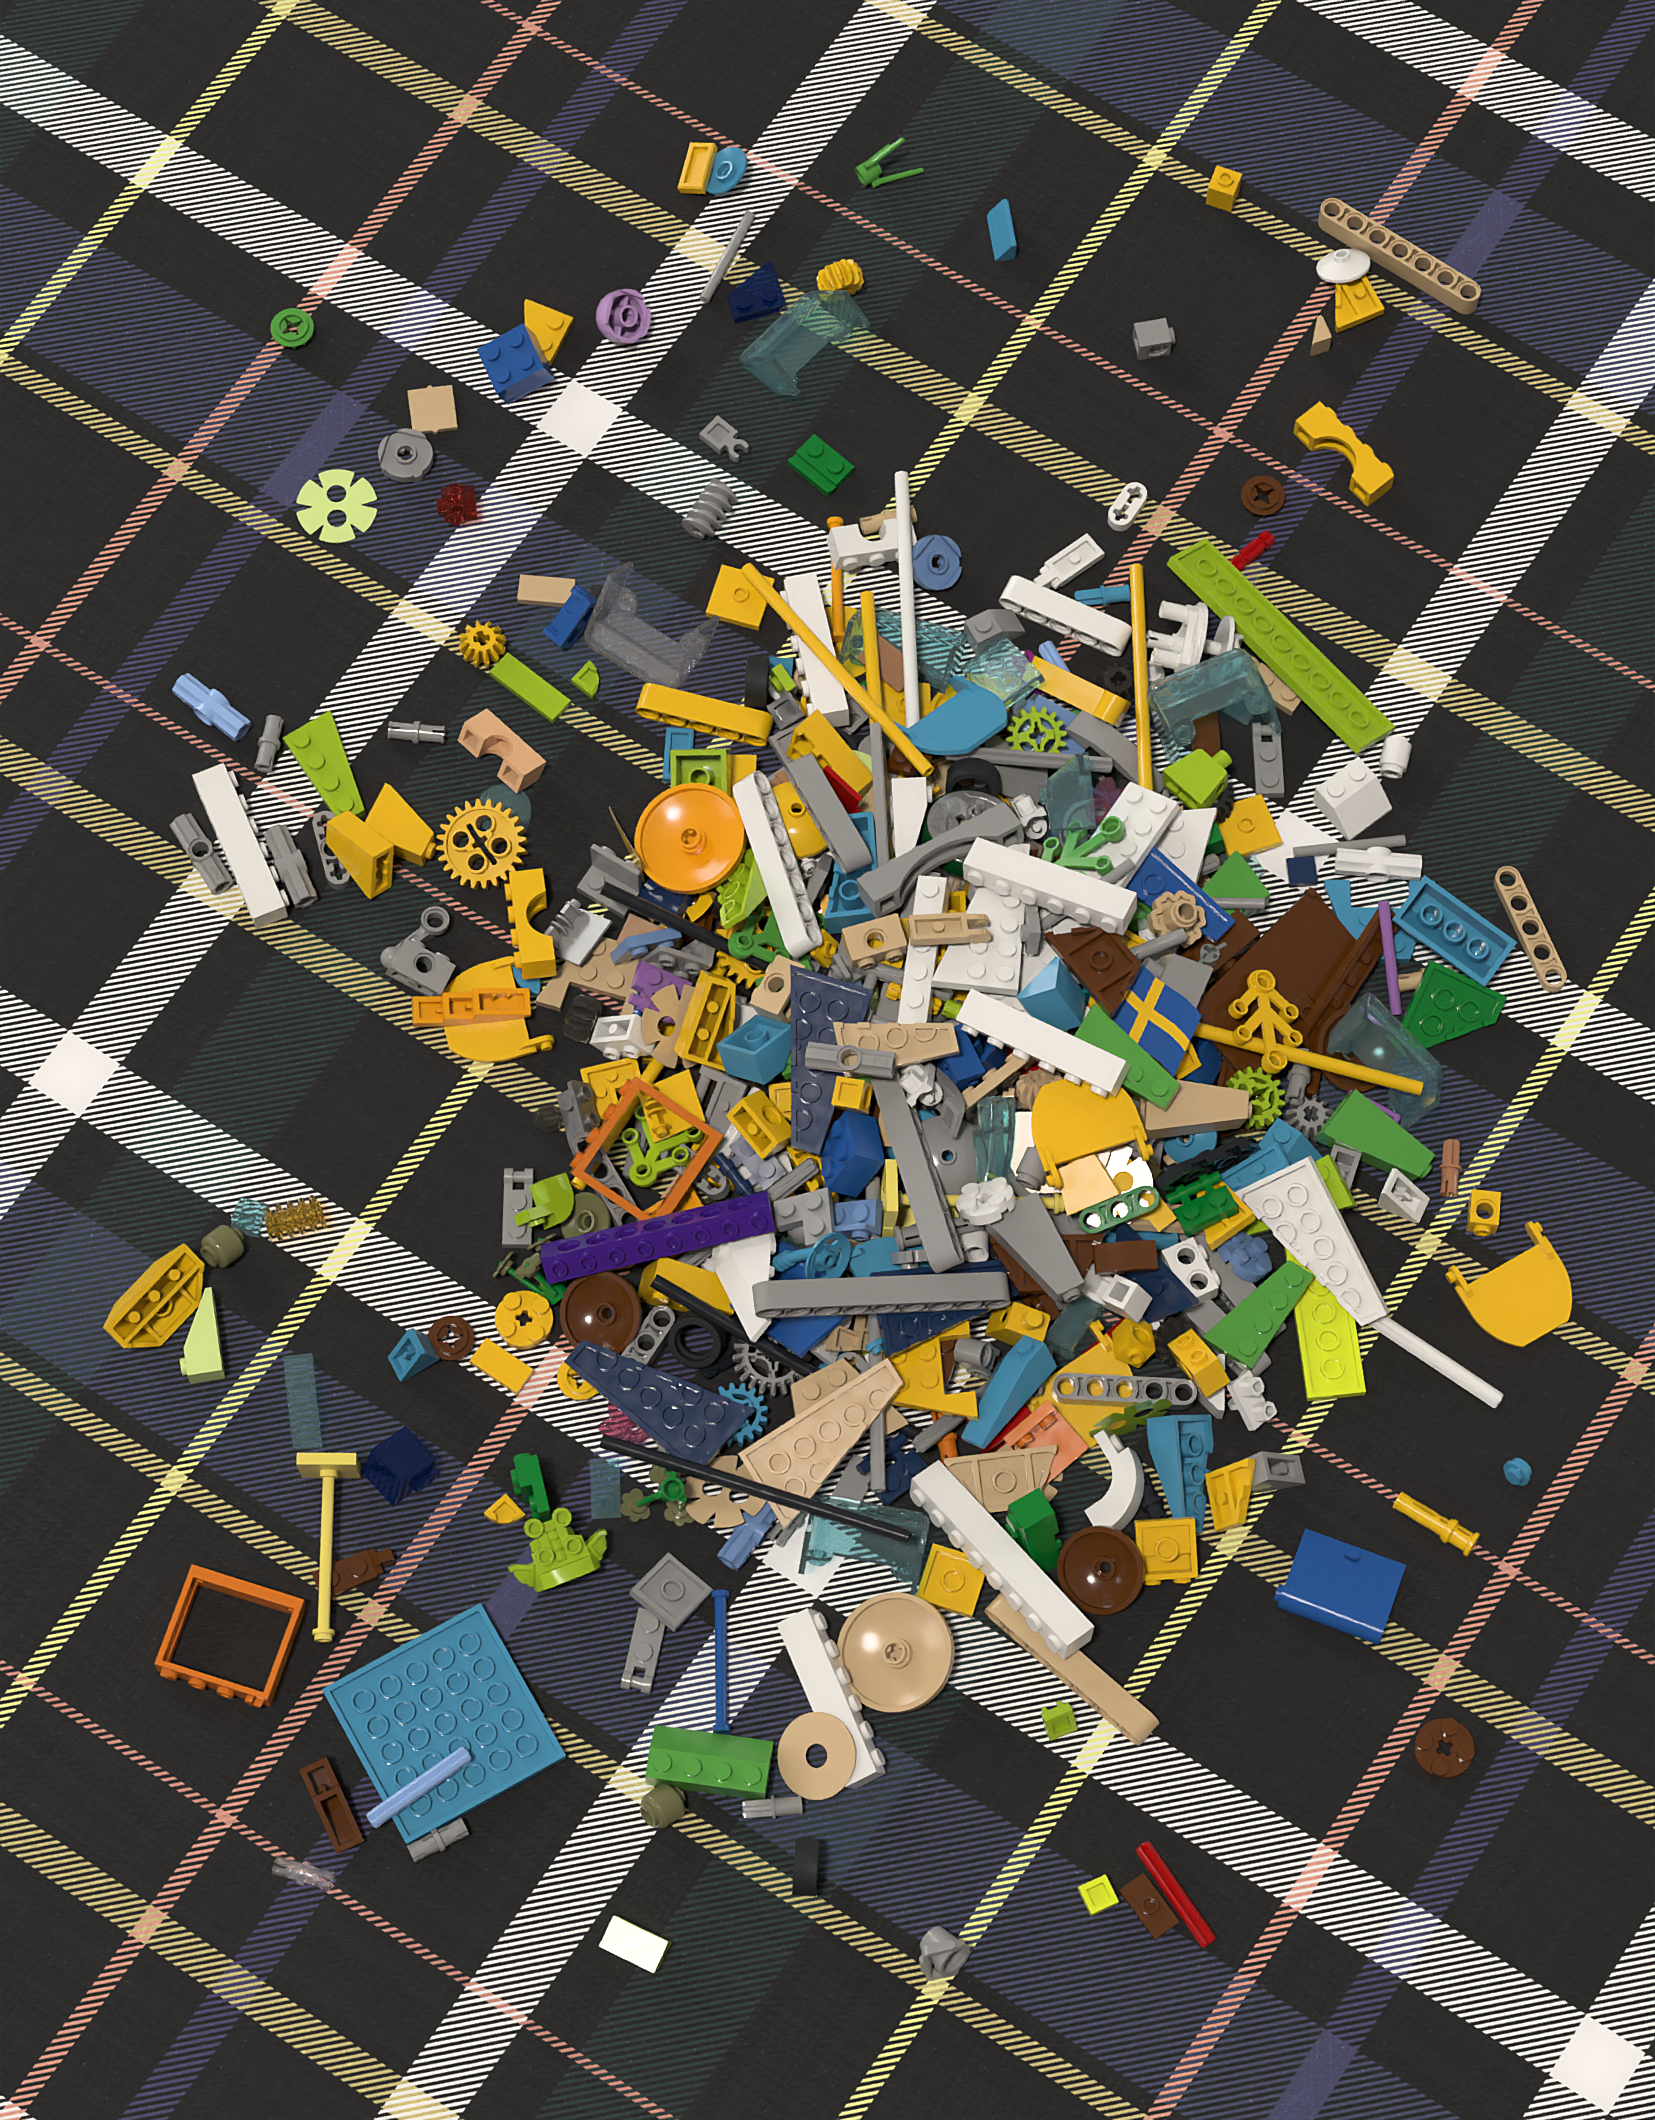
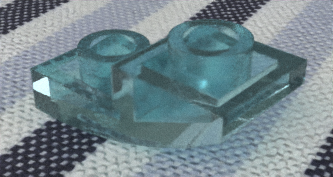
[590,1459,621,1519]

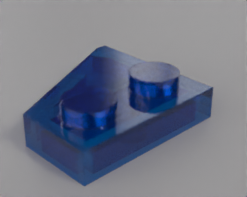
[727,261,787,324]

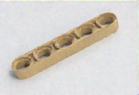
[1494,866,1567,993]

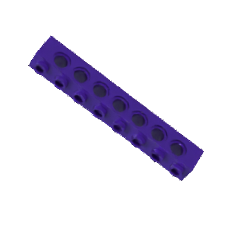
[541,1191,776,1284]

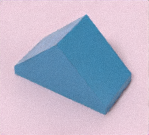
[388,1328,440,1382]

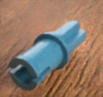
[1074,584,1130,607]

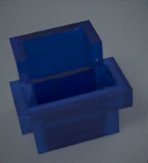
[362,1426,440,1506]

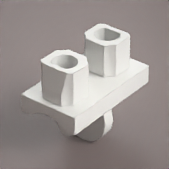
[1009,793,1047,839]
[899,1062,943,1107]
[1226,1370,1277,1431]

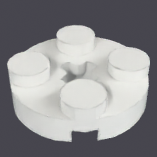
[956,1177,1016,1225]

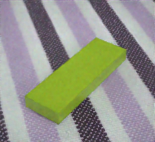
[489,652,571,724]

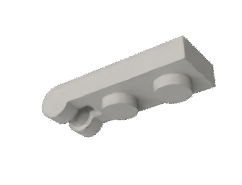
[1251,722,1284,798]
[502,1168,534,1248]
[620,1608,666,1694]

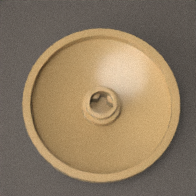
[837,1592,955,1713]

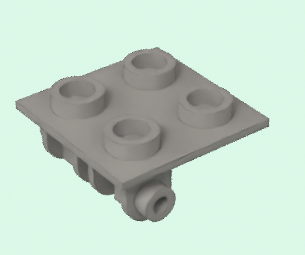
[544,898,612,966]

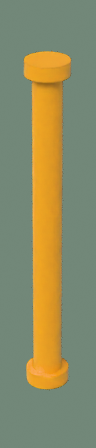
[827,517,847,643]

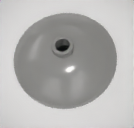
[921,1116,989,1195]

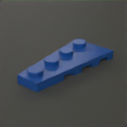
[1125,846,1236,943]

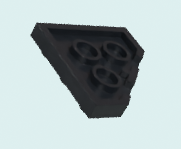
[1155,1136,1261,1192]

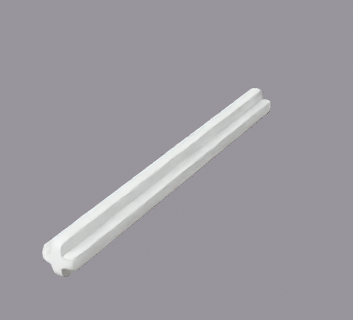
[1368,1315,1504,1408]

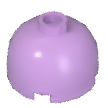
[596,289,651,344]

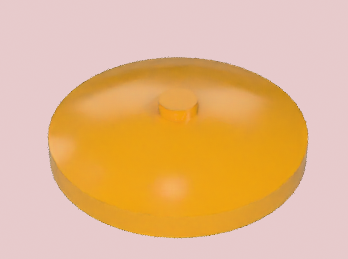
[634,783,747,894]

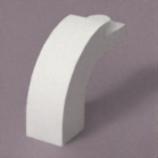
[1084,1430,1144,1531]

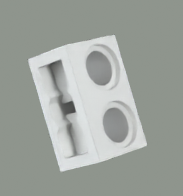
[1160,1237,1221,1310]

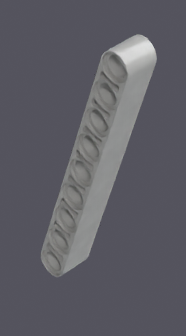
[870,1067,964,1274]
[752,1272,1011,1318]

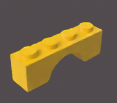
[1293,401,1394,507]
[504,868,557,980]

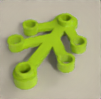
[621,1105,704,1187]

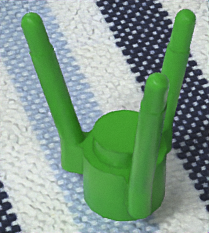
[854,138,924,188]

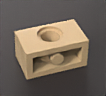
[841,913,908,970]
[749,954,808,1023]

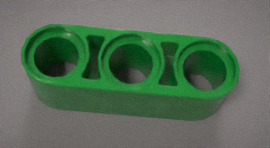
[1078,1185,1159,1234]

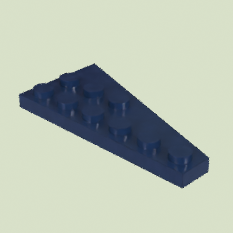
[790,964,873,1156]
[869,1260,1025,1359]
[564,1339,755,1466]

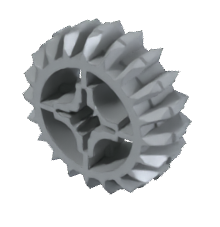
[732,1332,812,1397]

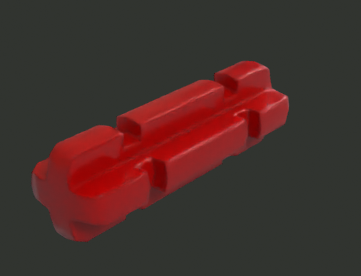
[1229,530,1275,572]

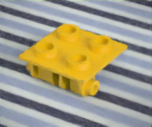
[638,1069,706,1143]

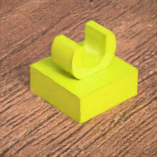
[1078,1874,1119,1916]

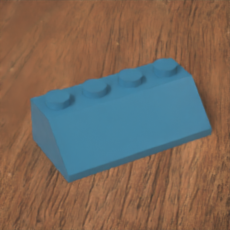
[1391,875,1517,988]

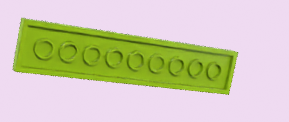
[1166,538,1396,754]

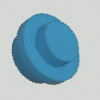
[1503,1458,1532,1486]

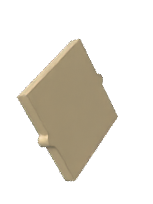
[407,385,458,435]

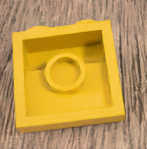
[1134,1517,1198,1585]

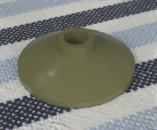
[561,1192,610,1239]

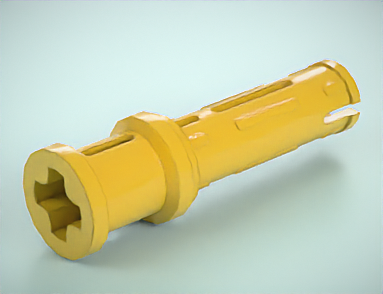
[1392,1492,1481,1557]

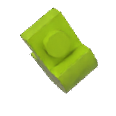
[513,1172,574,1230]

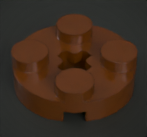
[1414,1718,1475,1780]

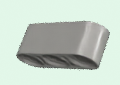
[621,1306,675,1367]

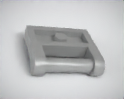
[696,1064,749,1137]

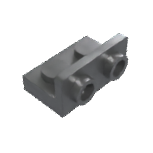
[556,1080,600,1148]

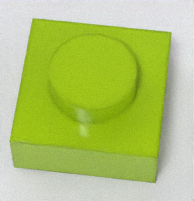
[769,663,796,695]

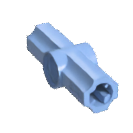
[172,673,251,742]

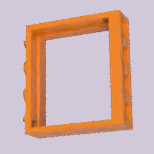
[569,1076,724,1221]
[154,1564,307,1708]

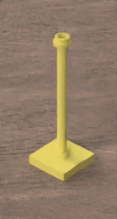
[880,1159,1065,1237]
[296,1453,361,1642]

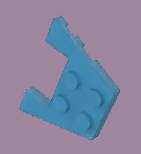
[1324,880,1435,963]

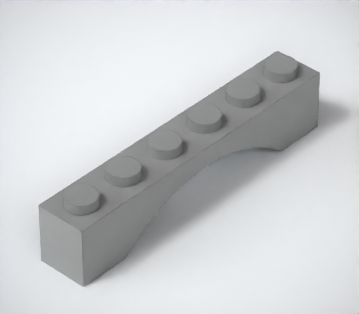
[856,802,1024,919]

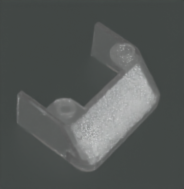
[584,561,721,689]

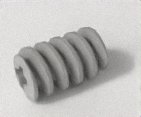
[682,478,738,539]

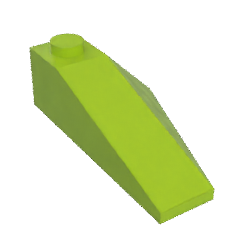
[716,848,767,930]

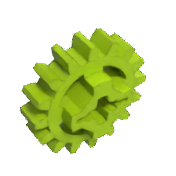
[1005,706,1067,768]
[1226,1066,1286,1130]

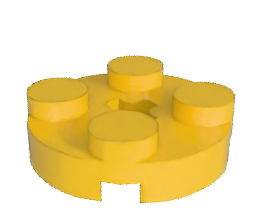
[495,1291,554,1350]

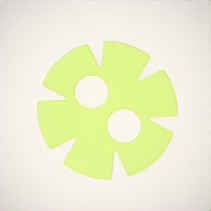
[297,469,377,543]

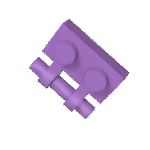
[628,960,692,1024]

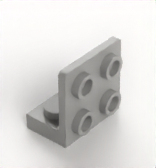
[577,844,642,919]
[638,939,715,981]

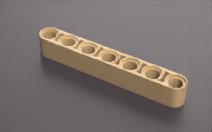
[1318,198,1481,314]
[984,1592,1159,1746]

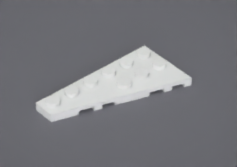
[1139,808,1218,963]
[930,843,1030,996]
[1234,1155,1390,1326]

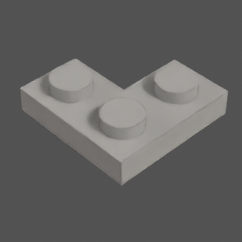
[773,1187,836,1248]

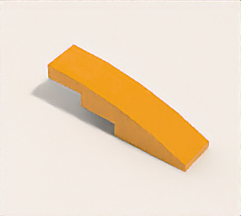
[411,988,531,1027]

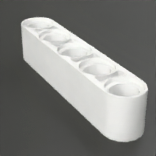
[999,576,1132,657]

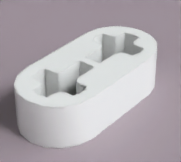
[1108,482,1147,531]

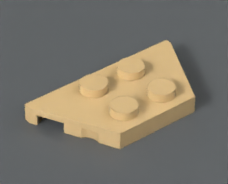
[943,1445,1057,1513]

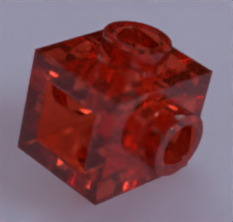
[436,483,478,525]

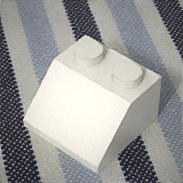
[1313,756,1392,841]

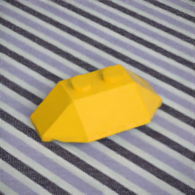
[103,1243,205,1349]

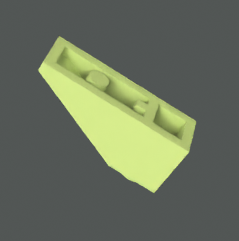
[180,1287,225,1384]

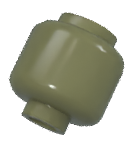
[200,1225,244,1268]
[640,1783,685,1829]

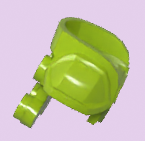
[508,1507,607,1592]

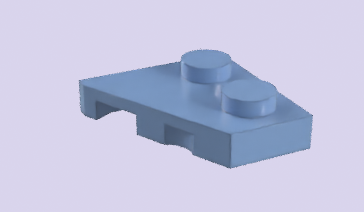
[610,928,682,964]

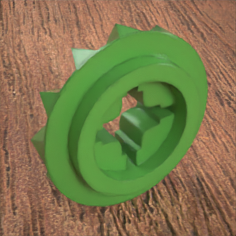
[270,308,314,350]

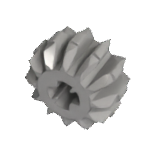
[1285,1094,1334,1143]

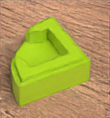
[571,660,599,699]

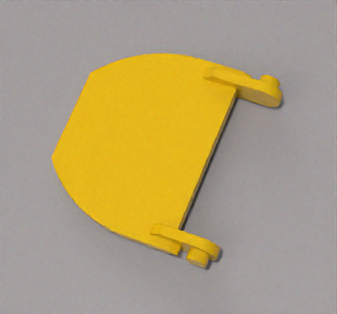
[440,956,555,1063]
[1031,1079,1154,1189]
[1445,1221,1572,1348]
[1025,1320,1133,1450]

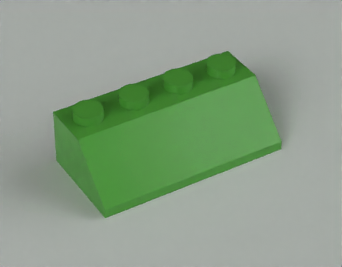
[645,1725,774,1800]

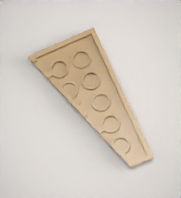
[738,1358,904,1529]

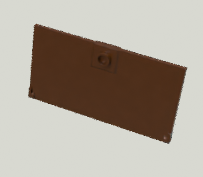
[1196,887,1357,1075]

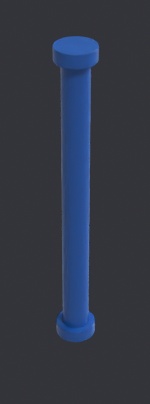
[711,1590,731,1734]

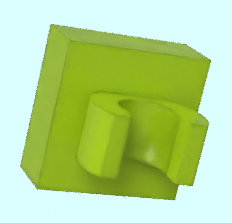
[1041,1700,1078,1741]

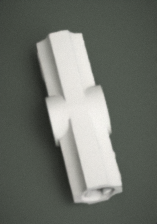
[1335,847,1422,882]

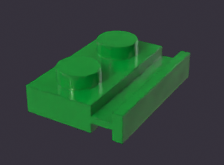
[787,434,855,498]

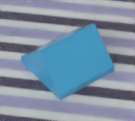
[1016,957,1086,1031]

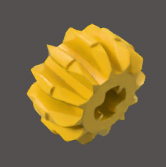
[816,259,864,300]
[459,620,506,668]

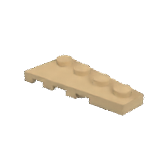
[833,1022,960,1078]

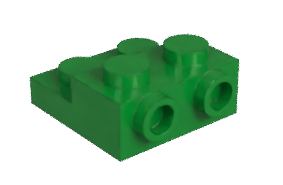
[510,1453,551,1523]

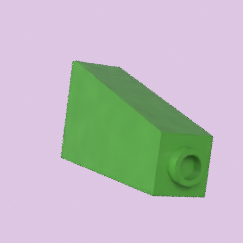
[1178,850,1270,954]
[1314,1089,1435,1181]

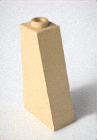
[1139,1079,1252,1139]

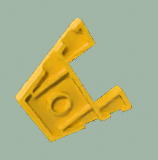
[883,1321,979,1421]

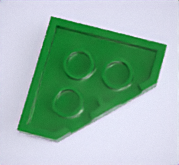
[1394,960,1507,1050]

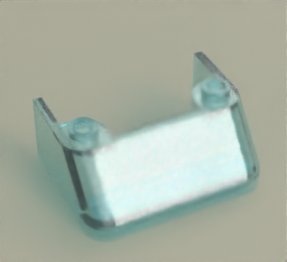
[739,290,871,396]
[838,606,967,694]
[1147,648,1282,765]
[1039,753,1096,848]
[1327,992,1443,1130]
[798,1495,930,1596]

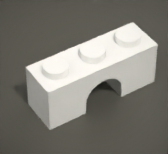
[826,518,917,570]
[1080,1263,1153,1323]

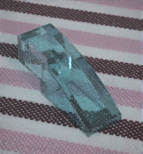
[972,1096,1015,1184]
[283,1353,323,1450]

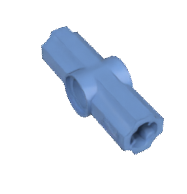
[717,1501,777,1571]

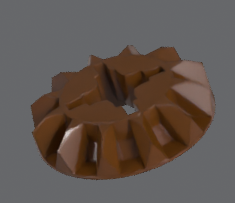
[1241,476,1285,518]
[428,1316,474,1362]

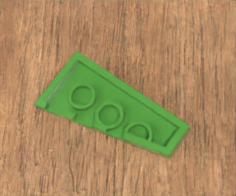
[1074,1003,1180,1111]
[1202,1260,1314,1371]

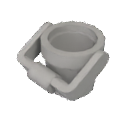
[919,1926,970,1981]

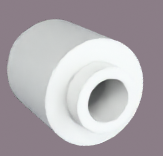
[1379,735,1412,779]

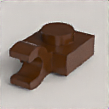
[887,746,937,778]
[1019,1294,1061,1321]

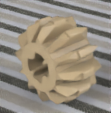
[1016,1068,1062,1111]

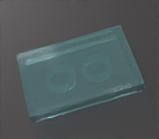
[959,635,1045,709]

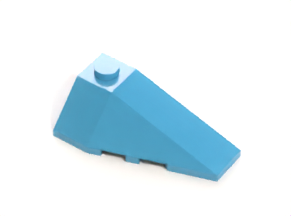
[961,1335,1057,1449]
[1146,1415,1214,1533]

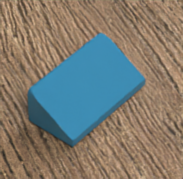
[987,199,1017,261]

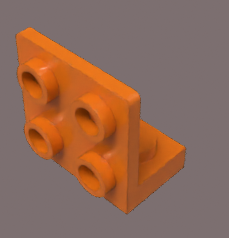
[1003,1400,1089,1485]

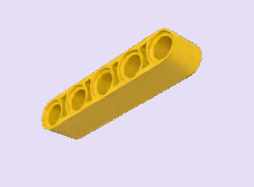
[635,683,774,747]

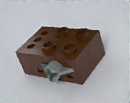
[1181,909,1261,991]

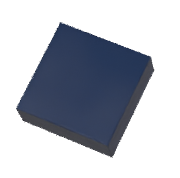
[1285,856,1318,888]

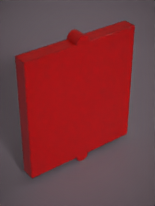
[823,765,863,814]

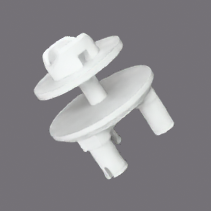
[1146,601,1244,685]

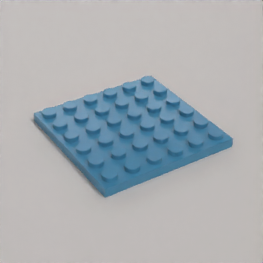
[322,1603,566,1845]

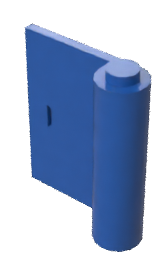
[729,1241,850,1358]
[1273,1528,1406,1645]

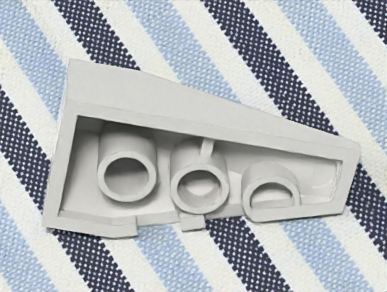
[889,777,932,858]
[712,1231,776,1342]

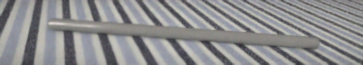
[866,1176,886,1493]

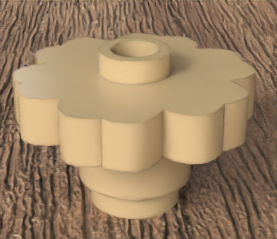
[1147,890,1206,949]

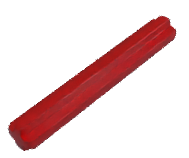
[1136,1841,1216,1948]

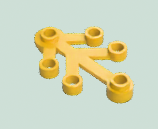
[1228,970,1303,1074]

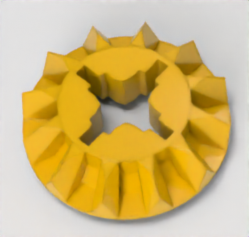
[557,1362,599,1401]

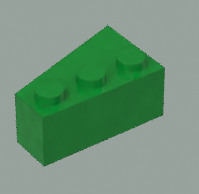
[1005,1488,1063,1573]

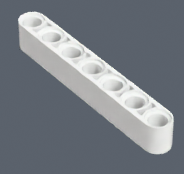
[733,771,823,958]

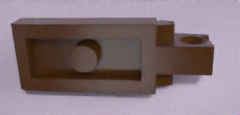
[311,1547,396,1599]

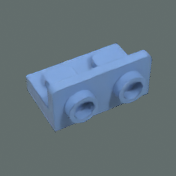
[833,1199,883,1241]

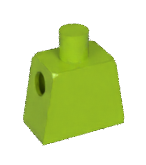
[1163,749,1232,810]

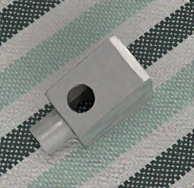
[1142,954,1214,1008]

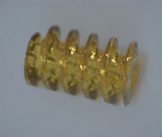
[264,1195,327,1242]

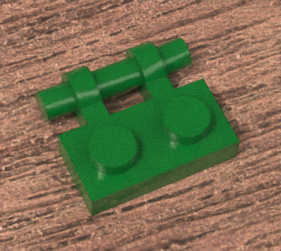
[1165,1171,1239,1237]

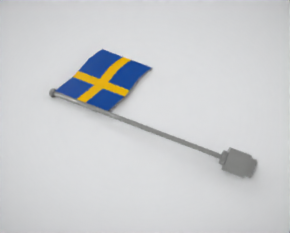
[1015,949,1201,1190]

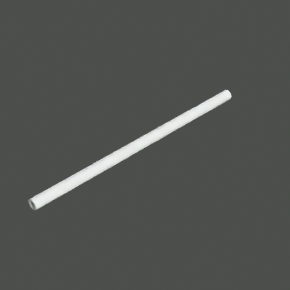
[895,471,920,728]

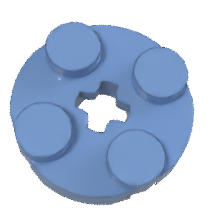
[912,535,962,590]
[1218,1230,1272,1283]

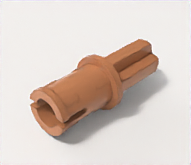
[1439,1139,1462,1197]

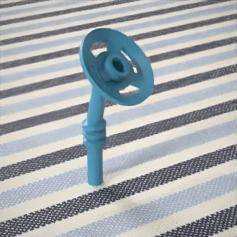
[770,1232,851,1279]

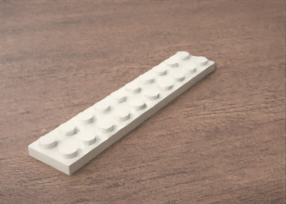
[983,782,1180,1016]

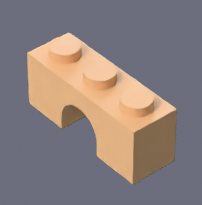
[457,709,546,794]

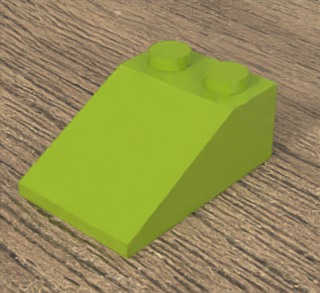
[670,748,732,798]

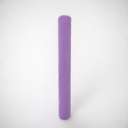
[1378,900,1402,1015]

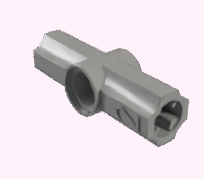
[170,813,234,894]
[264,824,318,908]
[805,1042,896,1079]

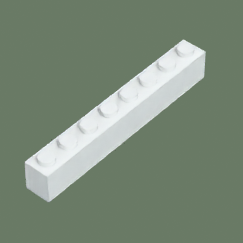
[909,1460,1094,1660]

